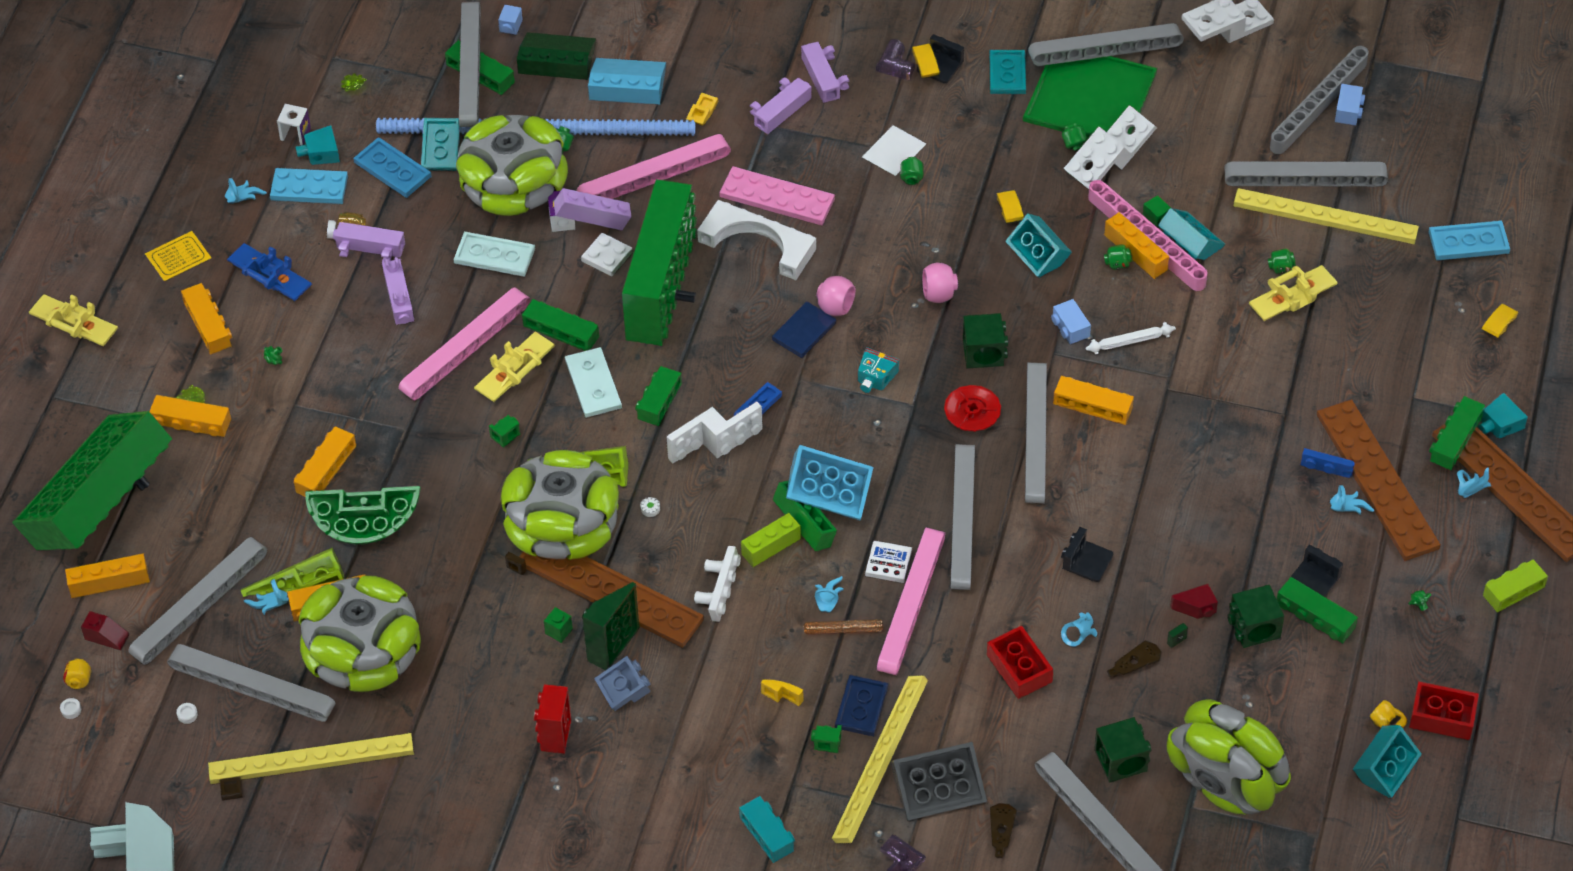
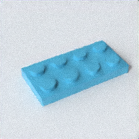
[270,168,348,204]
[1429,221,1510,260]

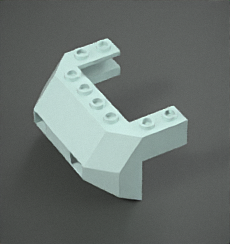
[90,802,174,871]

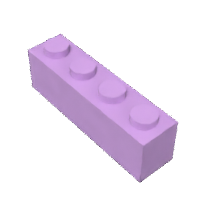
[554,188,631,230]

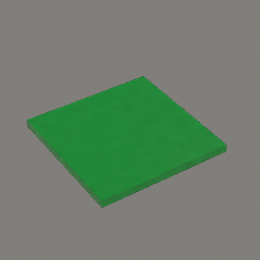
[1023,56,1158,139]

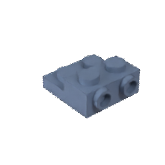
[594,656,651,711]

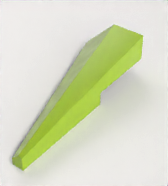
[529,446,628,487]
[241,547,345,597]

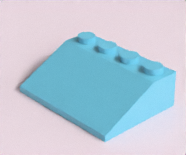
[588,58,666,104]
[786,445,873,520]

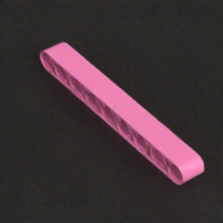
[577,134,731,199]
[1088,180,1207,291]
[399,287,530,401]
[877,528,945,676]

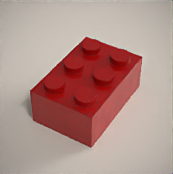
[987,625,1053,699]
[1409,681,1479,740]
[534,684,572,754]

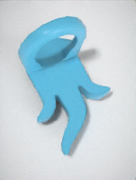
[225,178,267,203]
[1457,468,1491,498]
[1330,485,1374,515]
[814,576,843,613]
[244,579,289,615]
[1061,612,1097,646]

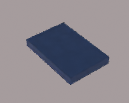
[772,301,836,358]
[835,675,888,737]

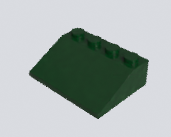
[517,32,597,80]
[582,582,640,670]

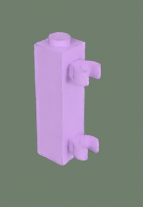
[801,42,849,103]
[750,77,811,134]
[333,222,405,262]
[382,257,414,325]

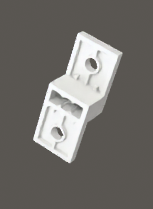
[1182,0,1274,43]
[1064,105,1157,189]
[667,402,762,463]

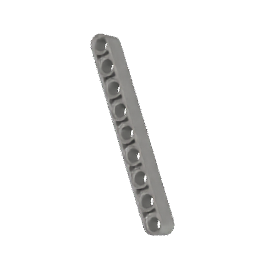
[459,2,481,127]
[1028,23,1184,66]
[1270,46,1369,154]
[1224,162,1388,186]
[1025,363,1047,504]
[951,444,975,590]
[129,537,267,665]
[167,644,336,722]
[1035,752,1163,871]

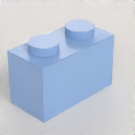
[1335,84,1365,125]
[1051,299,1091,345]

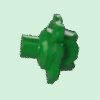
[264,346,283,365]
[1408,590,1431,611]

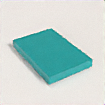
[989,50,1026,94]
[421,118,460,171]

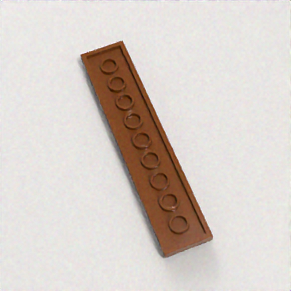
[1317,399,1441,561]
[1432,424,1573,562]
[519,552,704,648]

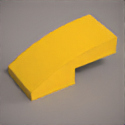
[912,44,940,78]
[686,93,719,126]
[997,190,1024,223]
[1482,303,1518,337]
[761,680,804,706]

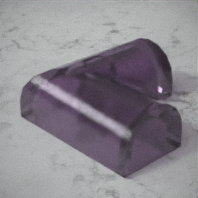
[876,39,915,80]
[880,834,926,871]

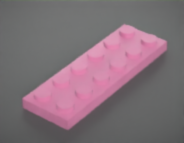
[720,166,835,225]

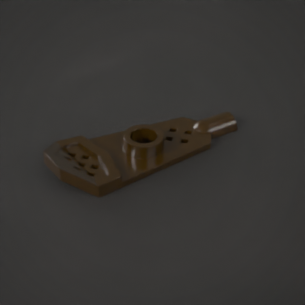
[1107,640,1162,677]
[990,803,1017,858]

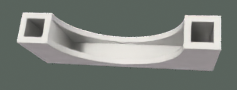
[697,200,816,280]

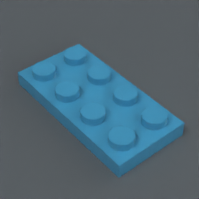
[353,137,431,198]

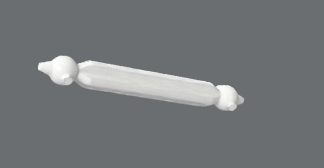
[1086,322,1176,354]

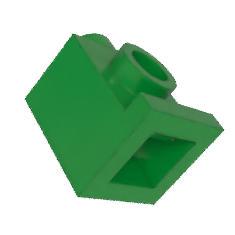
[489,415,520,448]
[811,725,842,753]

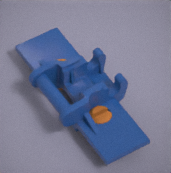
[227,243,312,301]

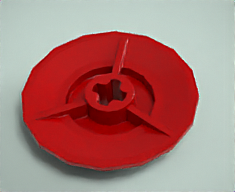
[944,385,1001,432]

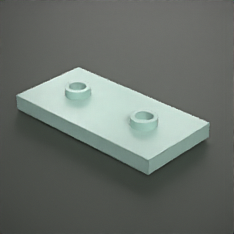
[454,232,535,277]
[565,347,622,418]

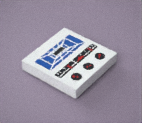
[865,541,912,583]

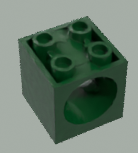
[962,313,1008,369]
[1227,584,1284,648]
[1094,717,1152,783]

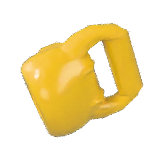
[1370,700,1407,728]

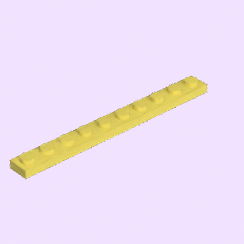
[1234,188,1419,244]
[832,676,928,843]
[208,733,414,784]

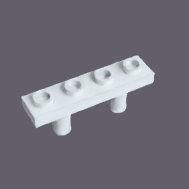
[694,546,741,622]

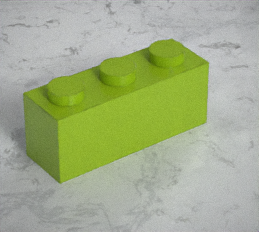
[741,513,801,567]
[1483,559,1548,613]

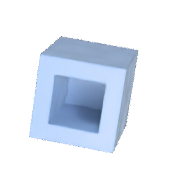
[498,5,523,35]

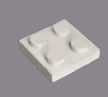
[581,233,633,276]

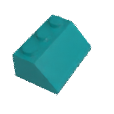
[1158,208,1225,260]
[1006,213,1072,277]
[1353,725,1422,798]

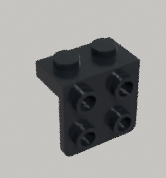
[917,34,964,83]
[1061,527,1113,582]
[1288,544,1343,597]

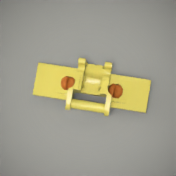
[1249,265,1338,321]
[29,294,118,347]
[474,332,555,402]

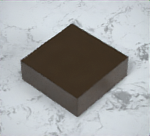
[505,552,527,575]
[220,777,243,801]

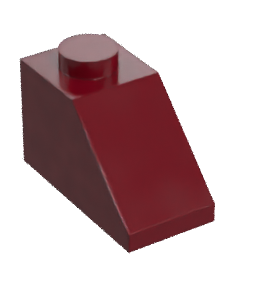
[1170,584,1218,619]
[81,611,129,650]

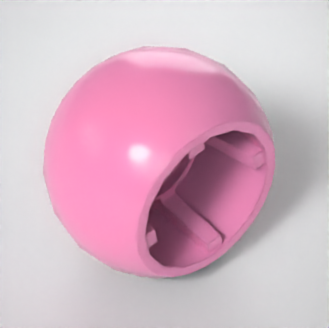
[922,263,958,303]
[816,276,855,317]

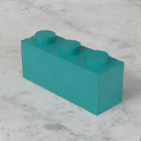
[739,796,795,863]

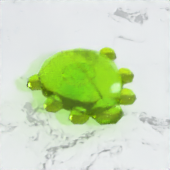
[341,73,366,92]
[177,385,205,403]

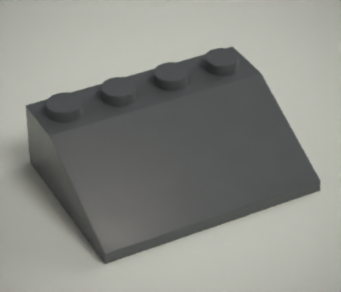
[890,742,987,821]

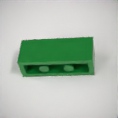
[635,366,682,426]

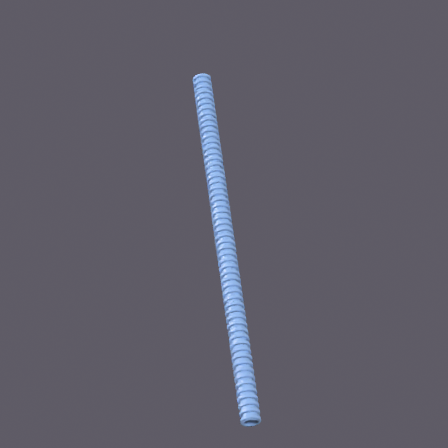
[376,118,695,136]

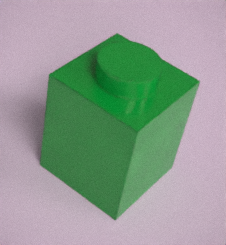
[1143,195,1171,228]
[544,607,573,643]

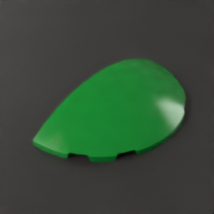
[305,486,421,544]

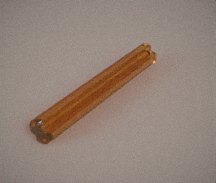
[804,620,883,634]

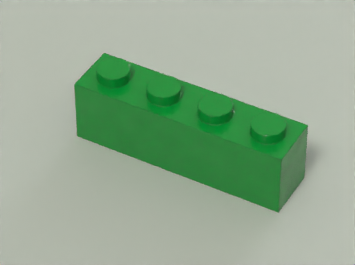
[445,40,515,95]
[522,299,599,351]
[1429,396,1485,470]
[772,480,837,551]
[1277,577,1358,644]

